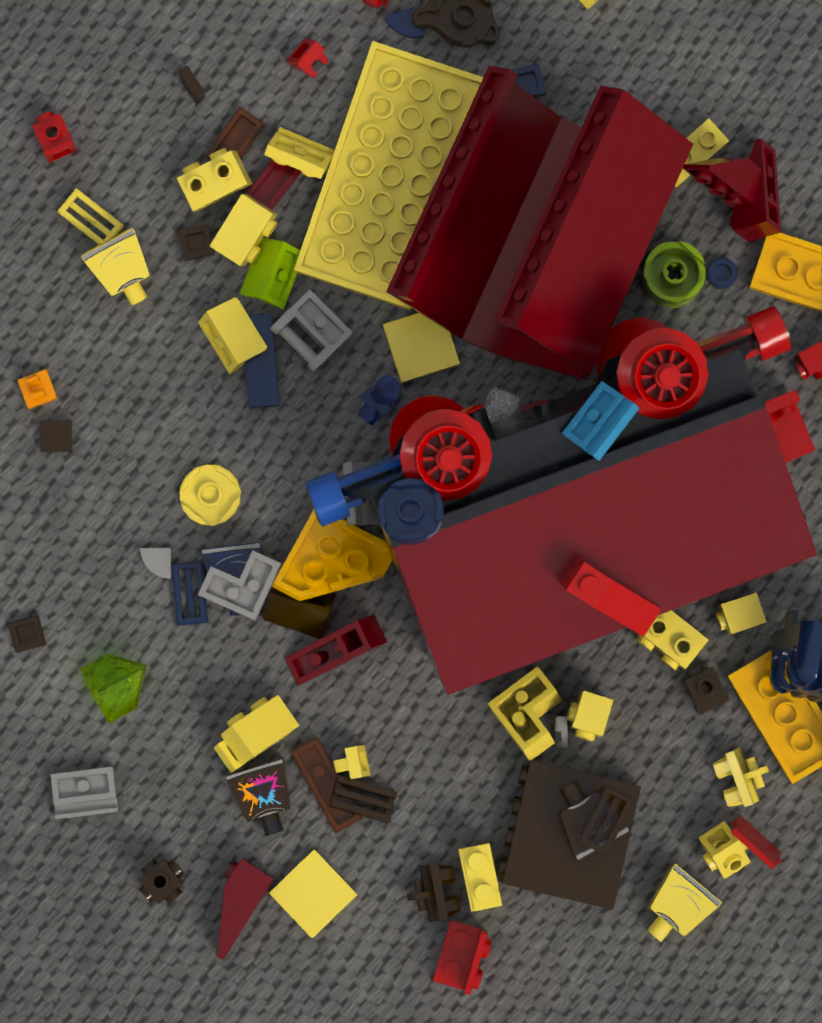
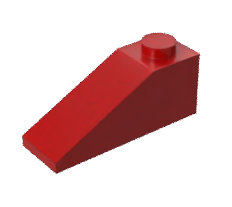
[561,556,662,637]

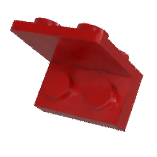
[765,390,815,463]
[433,920,492,995]

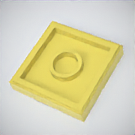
[383,313,460,384]
[269,849,358,938]

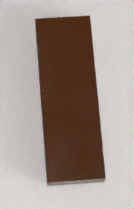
[290,737,363,834]

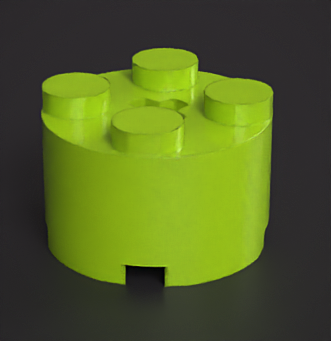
[641,241,706,308]

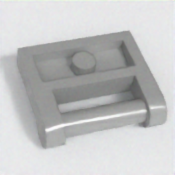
[270,290,353,373]

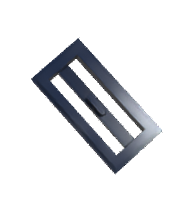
[171,561,209,626]

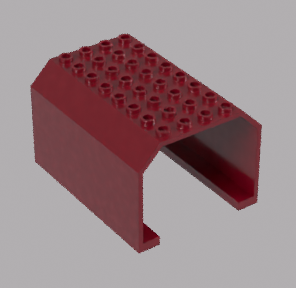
[386,66,693,381]

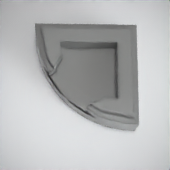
[140,548,172,579]
[555,716,568,748]

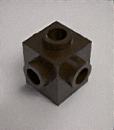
[138,858,185,904]

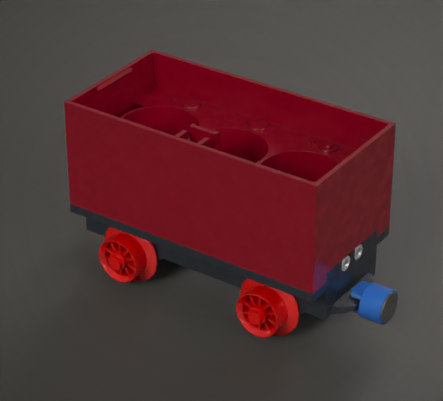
[305,306,817,695]

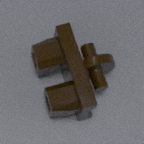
[406,863,461,922]

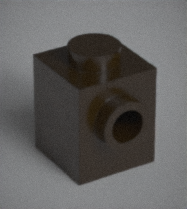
[682,664,730,715]

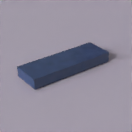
[245,313,280,409]

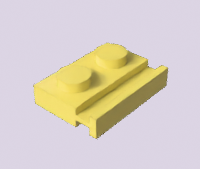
[264,127,335,179]

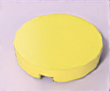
[180,464,241,526]

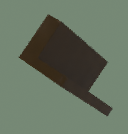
[263,574,337,639]

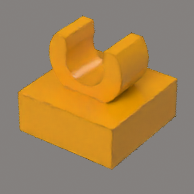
[17,369,58,409]

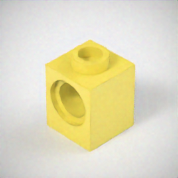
[715,593,767,635]

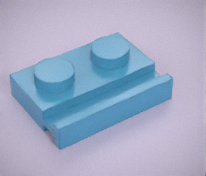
[562,381,639,461]

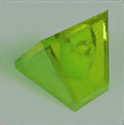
[80,654,147,724]

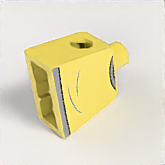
[81,227,150,306]
[647,863,722,942]

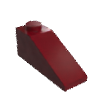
[730,138,781,242]
[285,614,387,686]
[217,858,274,960]

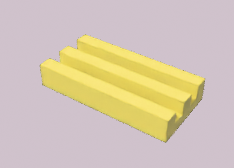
[57,188,125,245]

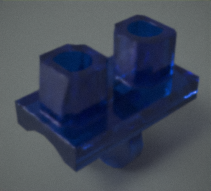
[357,375,402,425]

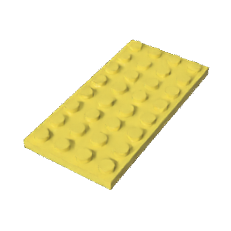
[294,41,483,311]

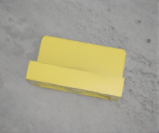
[198,297,267,374]

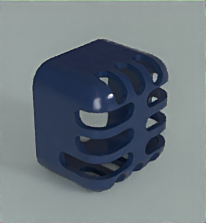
[769,610,822,703]

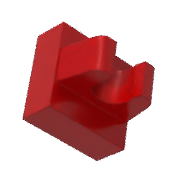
[286,38,328,78]

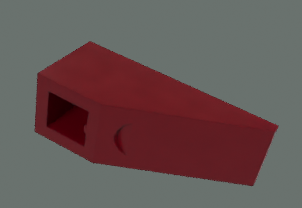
[683,157,762,208]

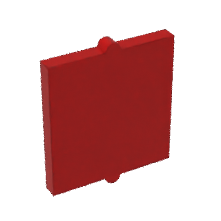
[731,815,781,870]

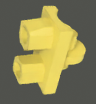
[713,748,769,807]

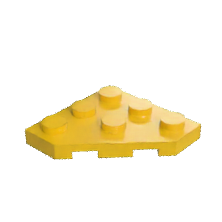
[272,510,393,601]

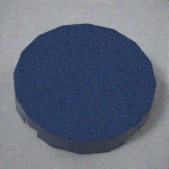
[377,478,444,545]

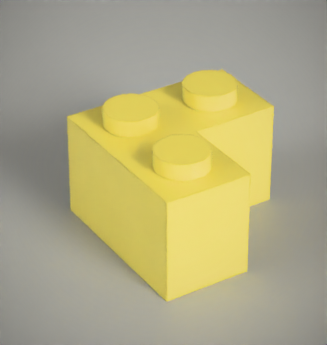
[487,666,562,761]

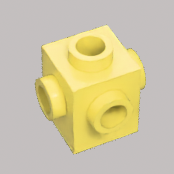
[698,821,750,879]

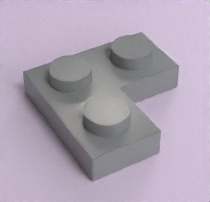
[198,550,281,621]

